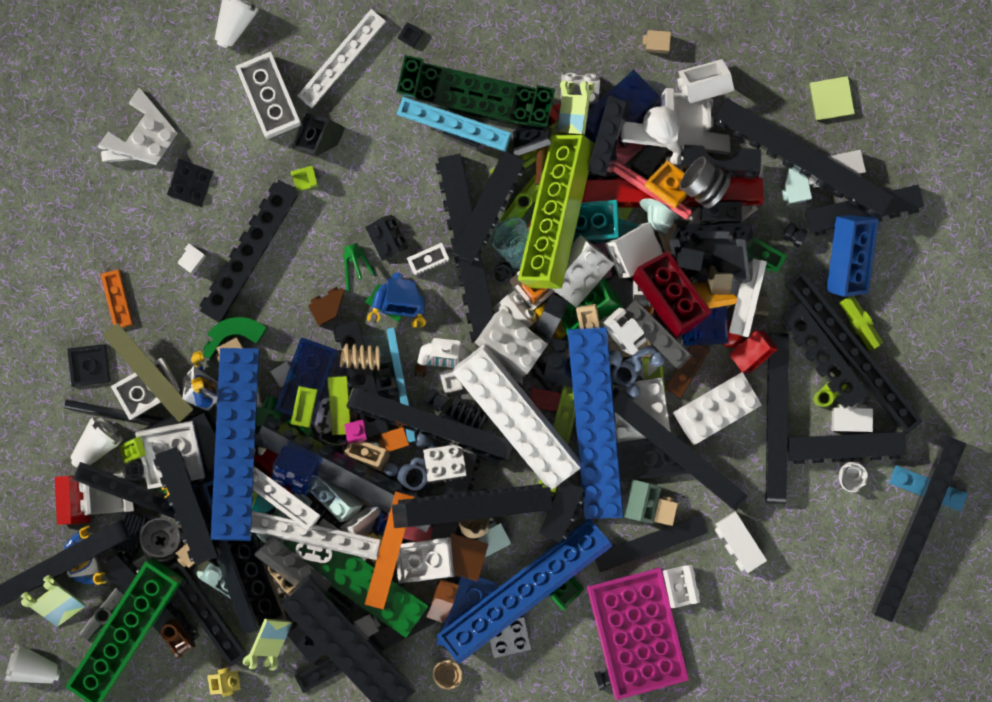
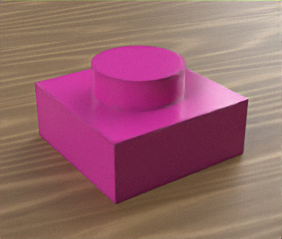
[344,420,367,444]

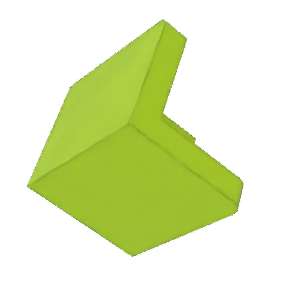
[291,166,319,191]

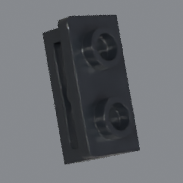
[365,215,408,261]

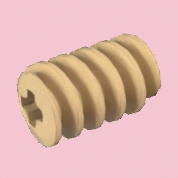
[340,344,381,370]

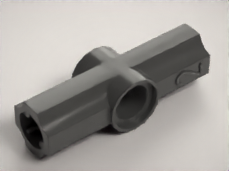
[80,587,124,643]

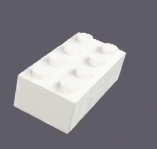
[235,52,302,139]
[673,372,762,446]

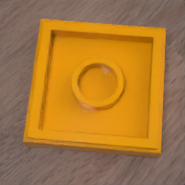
[644,160,688,209]
[693,281,737,308]

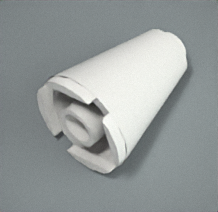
[215,0,259,48]
[71,416,123,468]
[5,643,61,684]

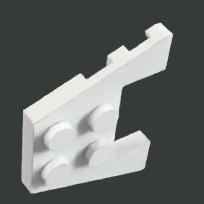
[98,88,178,165]

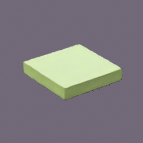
[810,76,855,121]

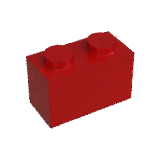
[730,330,778,373]

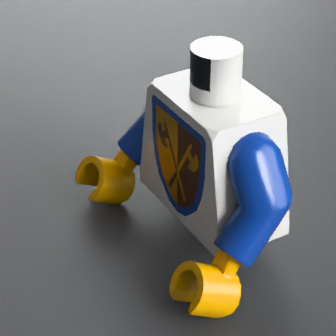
[182,351,218,411]
[64,526,107,585]

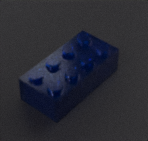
[585,69,660,143]
[275,337,338,423]

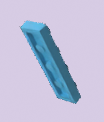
[889,465,968,511]

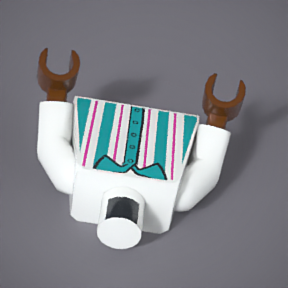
[415,338,471,378]

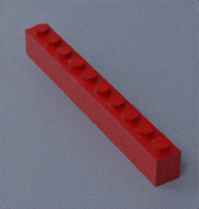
[582,176,764,208]

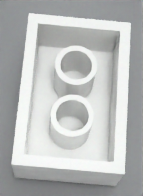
[553,235,614,307]
[475,309,548,378]

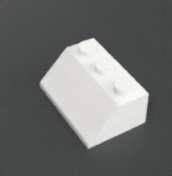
[111,358,180,420]

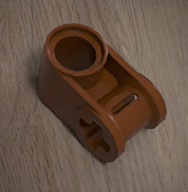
[160,619,196,658]

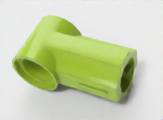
[813,372,848,408]

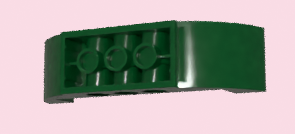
[396,55,556,127]

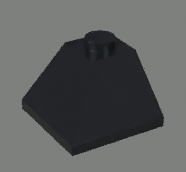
[292,113,345,156]

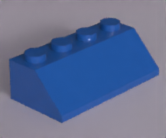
[827,215,879,297]

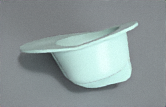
[640,199,680,234]

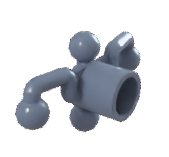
[609,345,665,399]
[384,433,436,515]

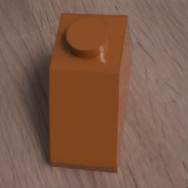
[426,579,459,623]

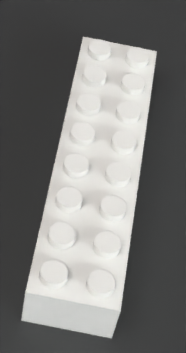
[453,344,581,491]

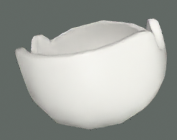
[838,462,868,492]

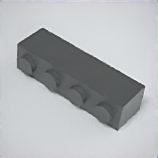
[624,300,693,369]
[254,535,332,592]

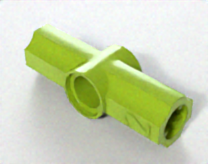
[499,174,540,230]
[838,295,883,352]

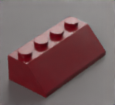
[632,251,712,339]

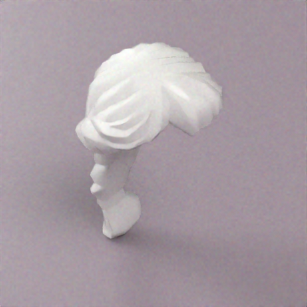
[643,106,682,166]

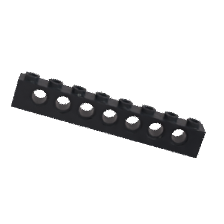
[199,180,300,323]

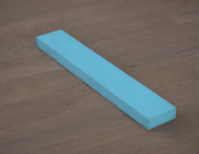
[397,96,512,152]
[387,328,415,442]

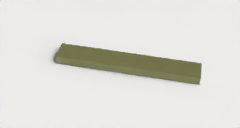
[102,323,194,423]

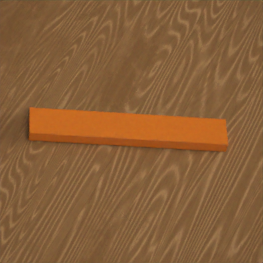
[365,491,414,609]

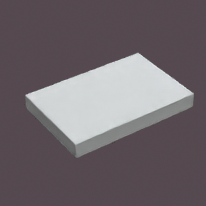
[396,537,454,584]

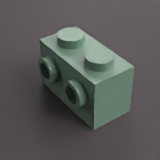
[624,480,661,524]

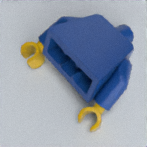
[367,273,426,328]

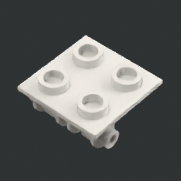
[423,445,467,484]

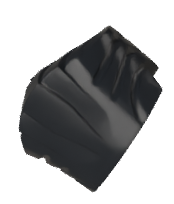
[317,432,348,454]

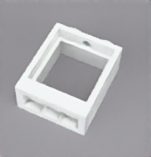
[677,59,734,103]

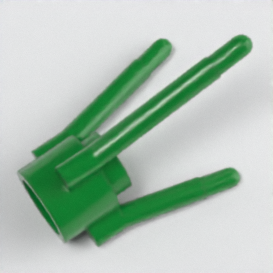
[342,243,375,293]

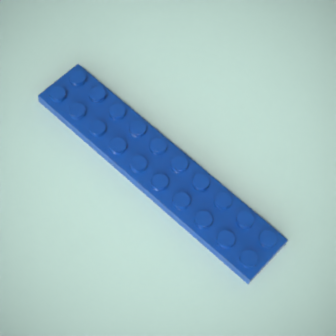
[568,327,624,519]
[211,348,259,541]
[436,519,612,664]

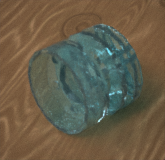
[491,217,530,269]

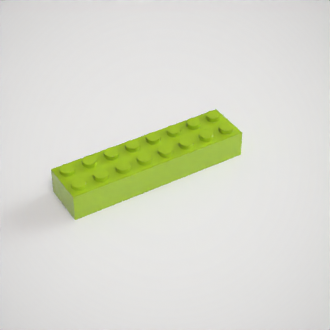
[518,135,595,289]

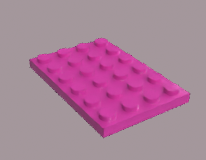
[587,568,689,700]

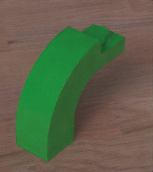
[203,317,268,360]

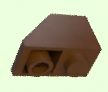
[308,287,345,327]

